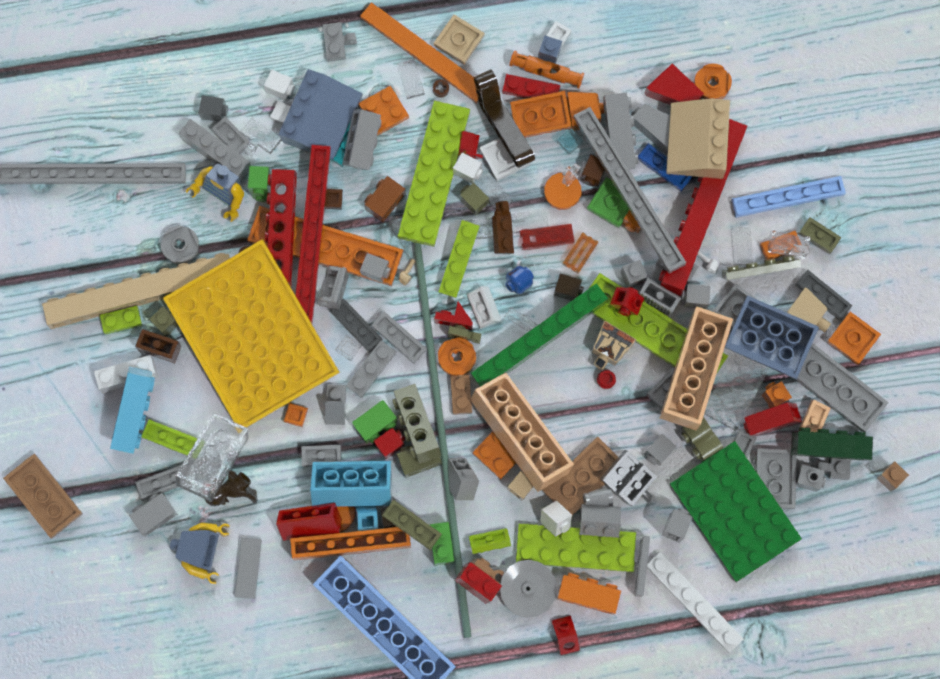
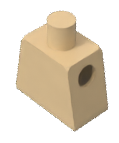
[787,287,831,333]

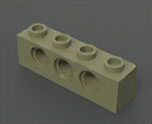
[392,384,441,464]

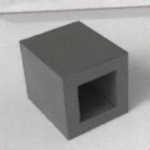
[198,95,228,122]

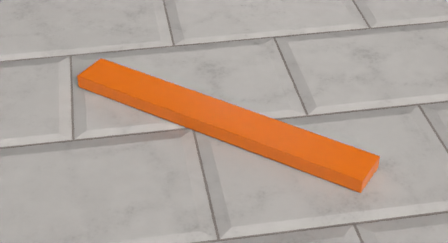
[360,2,478,104]

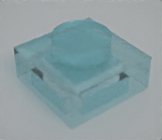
[557,128,583,155]

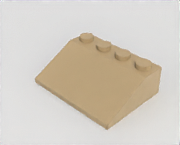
[666,98,730,179]

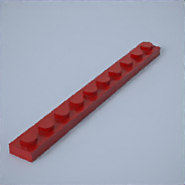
[296,145,331,324]

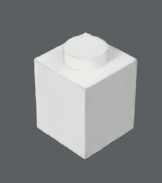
[264,70,295,100]
[453,153,483,184]
[540,501,572,537]

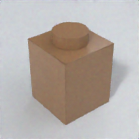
[877,461,909,492]

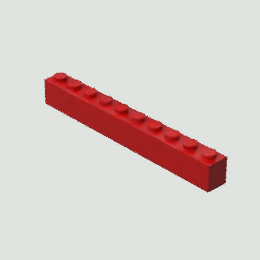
[659,119,748,296]

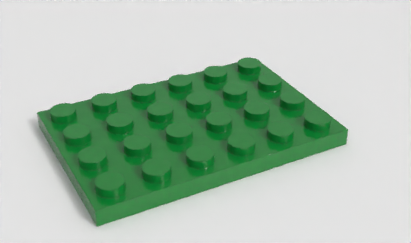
[670,441,802,582]

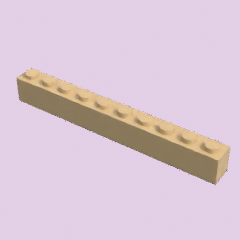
[42,253,230,329]

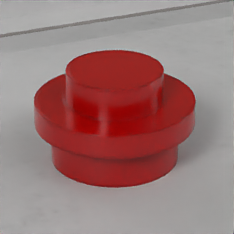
[597,370,616,389]

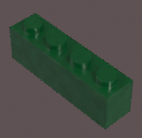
[791,428,873,461]

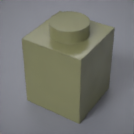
[460,182,489,216]
[149,306,179,337]

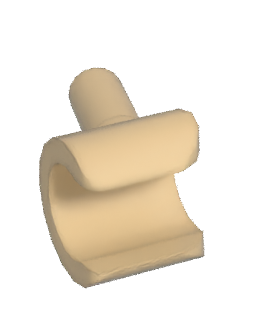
[399,259,416,285]

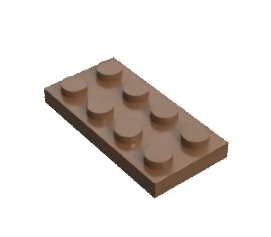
[542,437,618,516]
[3,453,83,539]

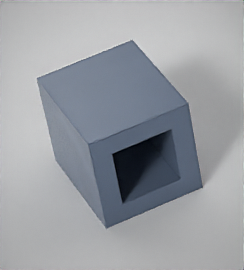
[538,35,562,64]

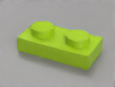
[100,306,142,335]
[469,528,511,554]

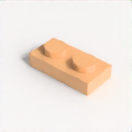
[798,400,831,432]

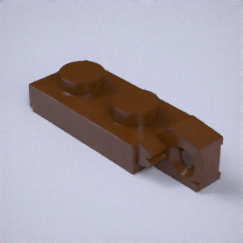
[492,201,514,255]

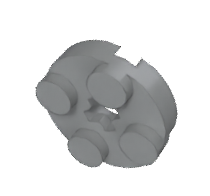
[160,225,199,264]

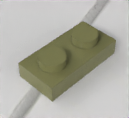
[798,217,842,254]

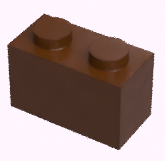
[135,329,182,364]

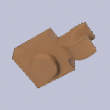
[471,558,504,583]

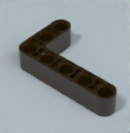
[474,69,535,168]

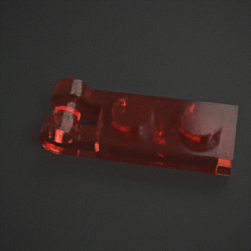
[519,224,575,251]

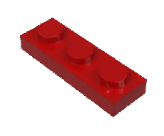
[502,74,561,99]

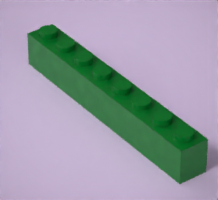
[471,283,608,387]

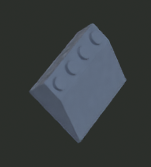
[278,69,363,160]
[724,295,819,379]

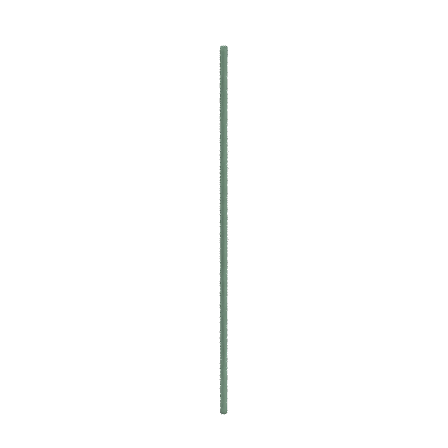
[413,242,472,638]

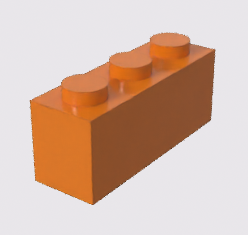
[557,573,621,615]

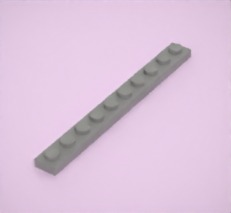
[573,107,686,274]
[0,163,186,184]

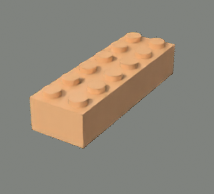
[659,306,733,431]
[471,373,574,492]

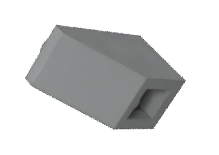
[448,457,479,500]

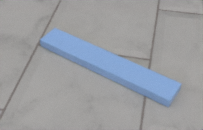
[731,176,846,218]

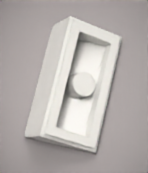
[467,286,502,329]

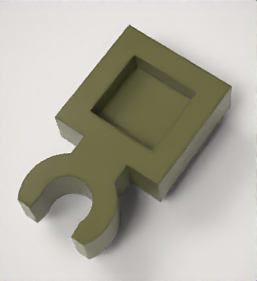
[448,325,481,344]

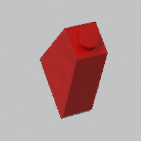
[645,63,704,105]
[744,402,802,436]

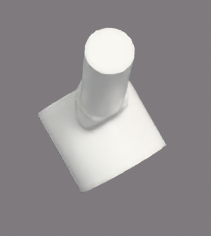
[697,251,718,274]

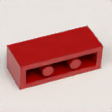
[276,503,342,541]

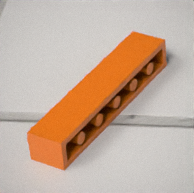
[290,527,411,561]

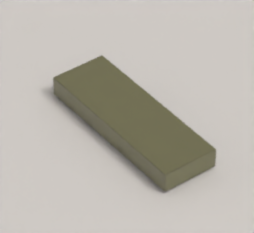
[382,499,442,551]

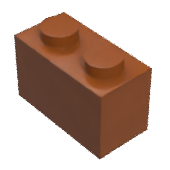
[364,176,406,223]

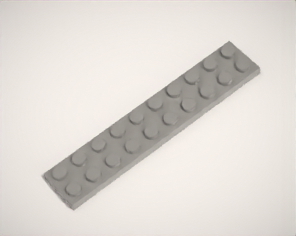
[713,283,889,432]

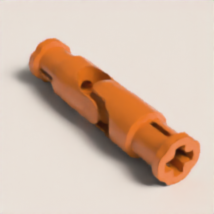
[509,50,585,89]

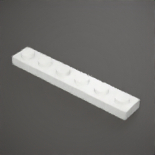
[647,552,743,653]

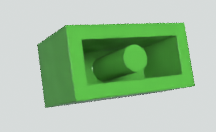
[248,166,272,202]
[352,400,397,444]
[429,522,454,566]

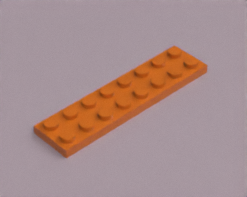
[247,206,404,286]

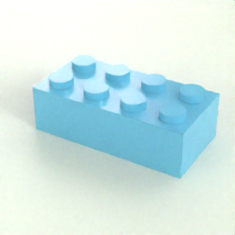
[110,366,155,454]
[310,461,392,506]

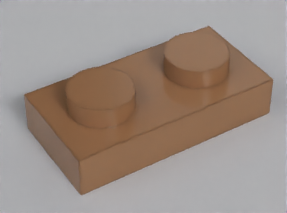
[450,375,472,415]

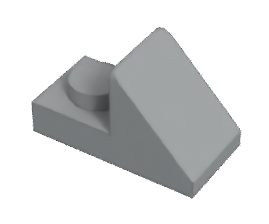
[325,385,346,425]

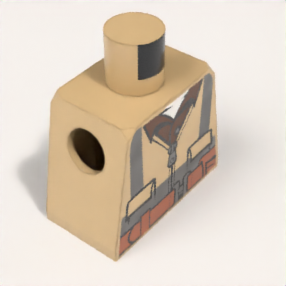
[592,321,636,370]

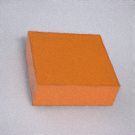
[284,403,308,428]

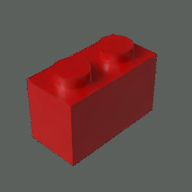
[454,562,502,604]

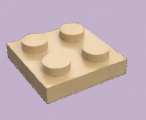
[434,15,485,65]

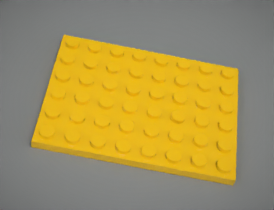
[163,239,340,431]

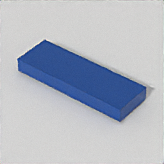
[638,143,693,192]

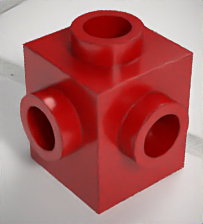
[610,287,644,317]

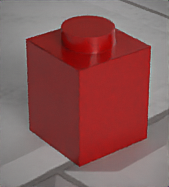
[374,428,405,460]

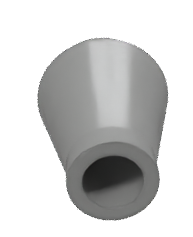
[583,487,613,506]

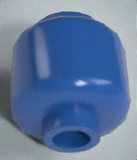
[505,266,534,294]

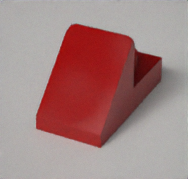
[434,301,473,330]

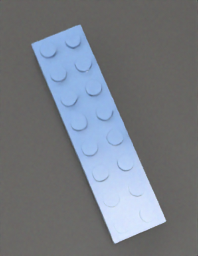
[313,556,456,679]

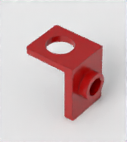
[458,131,483,160]
[552,616,580,655]

